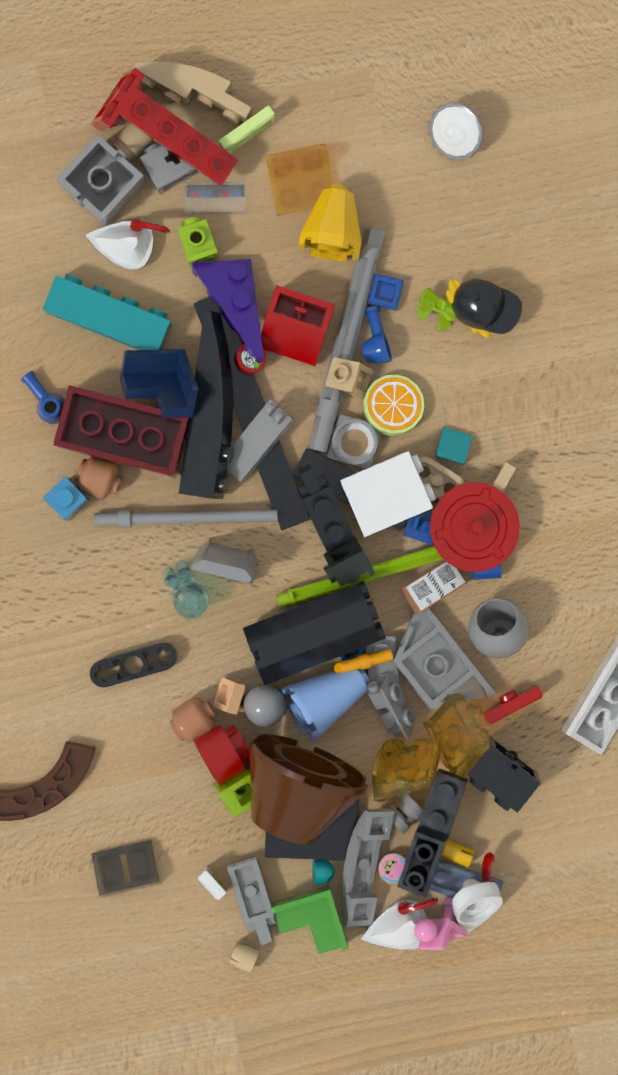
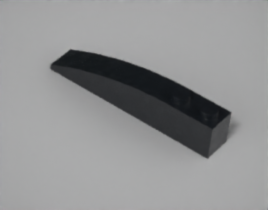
[178,310,234,499]

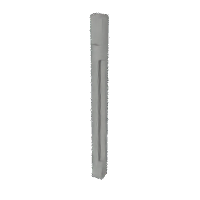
[308,228,385,453]

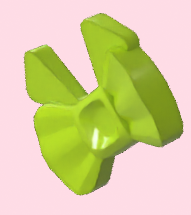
[417,288,456,331]

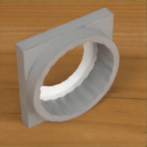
[327,414,381,469]

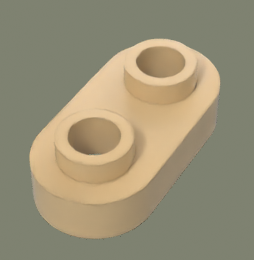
[419,457,464,500]

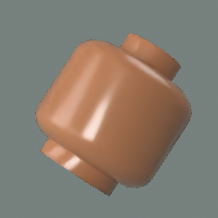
[75,456,123,500]
[170,697,217,743]

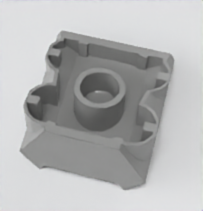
[191,538,258,584]

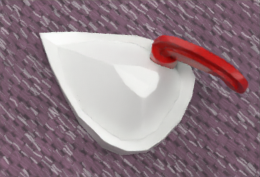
[85,219,170,271]
[452,852,503,933]
[360,898,439,950]

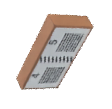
[400,561,467,615]

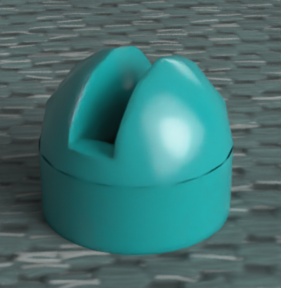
[312,860,335,885]

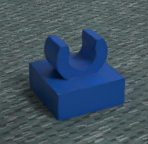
[403,511,433,545]

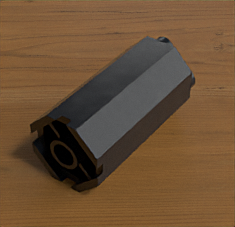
[243,581,386,685]

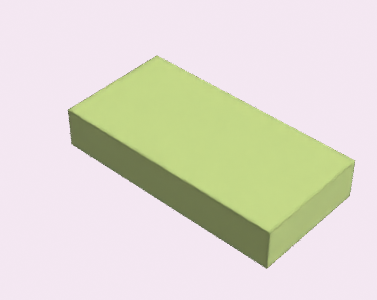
[219,105,275,154]

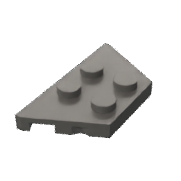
[391,608,496,710]

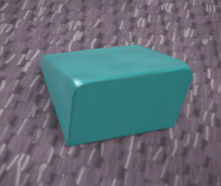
[434,427,472,465]

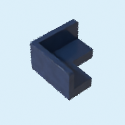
[120,349,198,418]

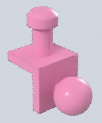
[414,897,468,950]

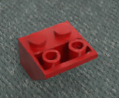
[261,285,335,367]

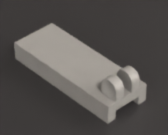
[227,399,296,482]

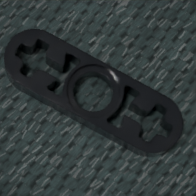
[90,643,177,688]

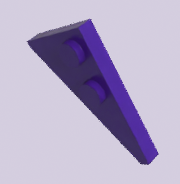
[192,259,264,363]

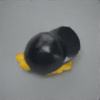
[446,278,522,338]

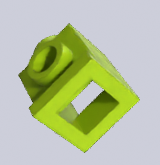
[177,216,219,267]
[212,767,251,818]

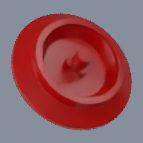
[430,482,520,572]

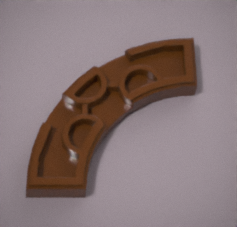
[0,741,96,821]

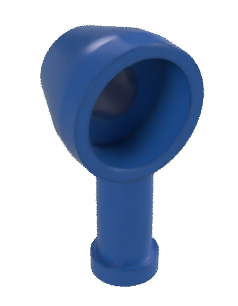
[361,306,392,363]
[21,370,65,424]

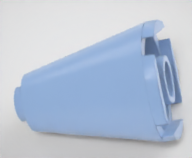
[281,669,370,742]

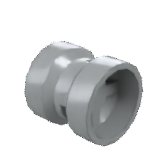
[386,790,424,834]

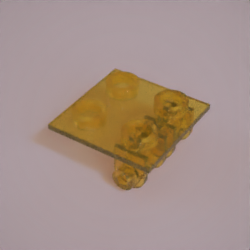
[265,144,333,216]

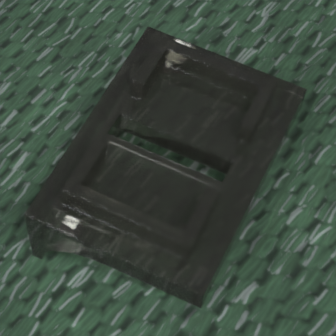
[91,840,161,897]

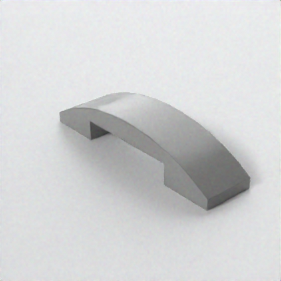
[341,809,395,927]

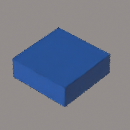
[367,273,404,311]

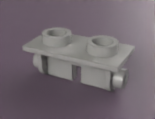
[367,672,416,739]

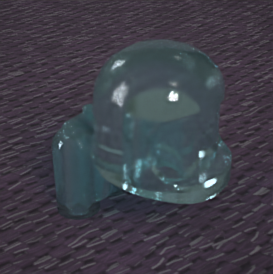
[163,560,208,619]

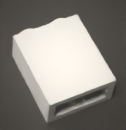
[340,451,436,537]

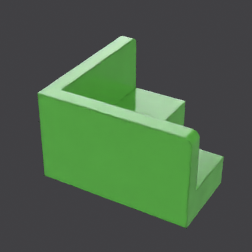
[271,884,349,954]

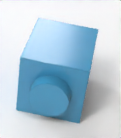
[43,476,90,521]

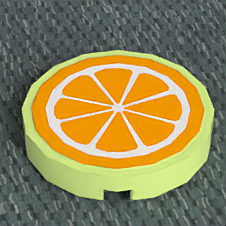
[363,374,425,436]

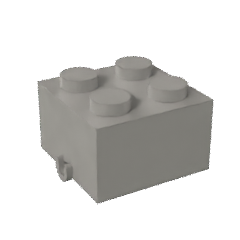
[56,134,146,227]

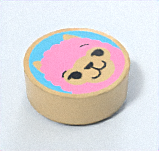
[378,852,406,884]

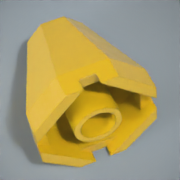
[298,184,362,262]

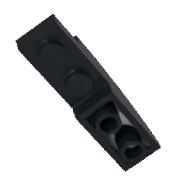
[397,768,468,898]

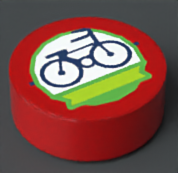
[234,344,266,375]

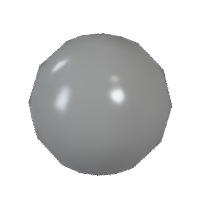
[244,684,286,727]

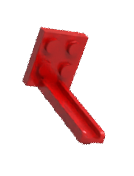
[91,68,238,186]

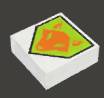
[198,866,228,900]

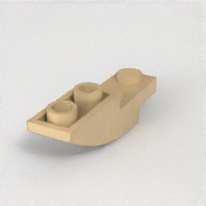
[133,61,252,124]

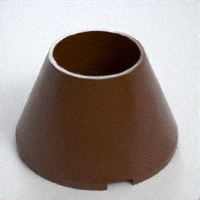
[249,734,368,845]

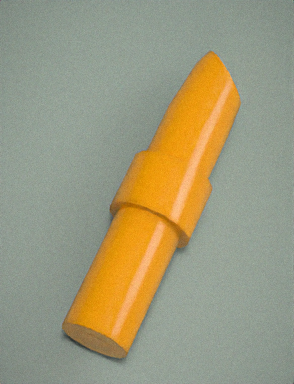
[334,649,393,673]

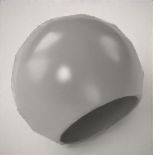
[468,597,530,659]

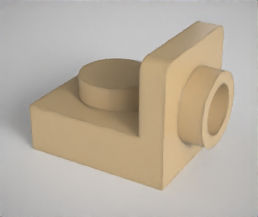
[325,357,374,399]

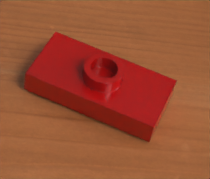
[481,685,543,725]

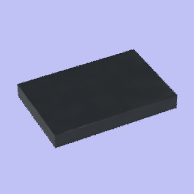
[265,799,359,860]

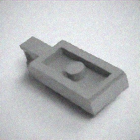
[227,856,276,945]

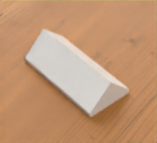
[560,635,618,755]

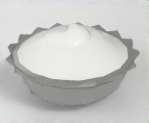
[428,102,483,161]

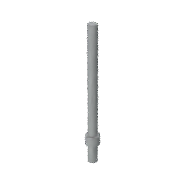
[94,509,278,528]

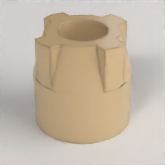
[229,943,260,974]

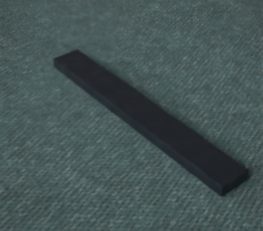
[193,297,310,531]

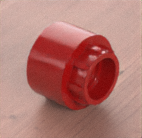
[193,725,250,786]

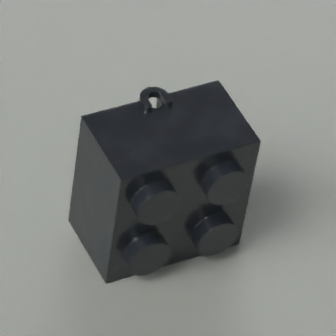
[467,736,541,813]

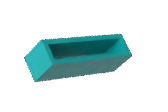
[42,274,172,350]

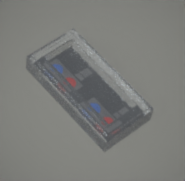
[185,181,246,214]

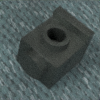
[323,537,376,587]

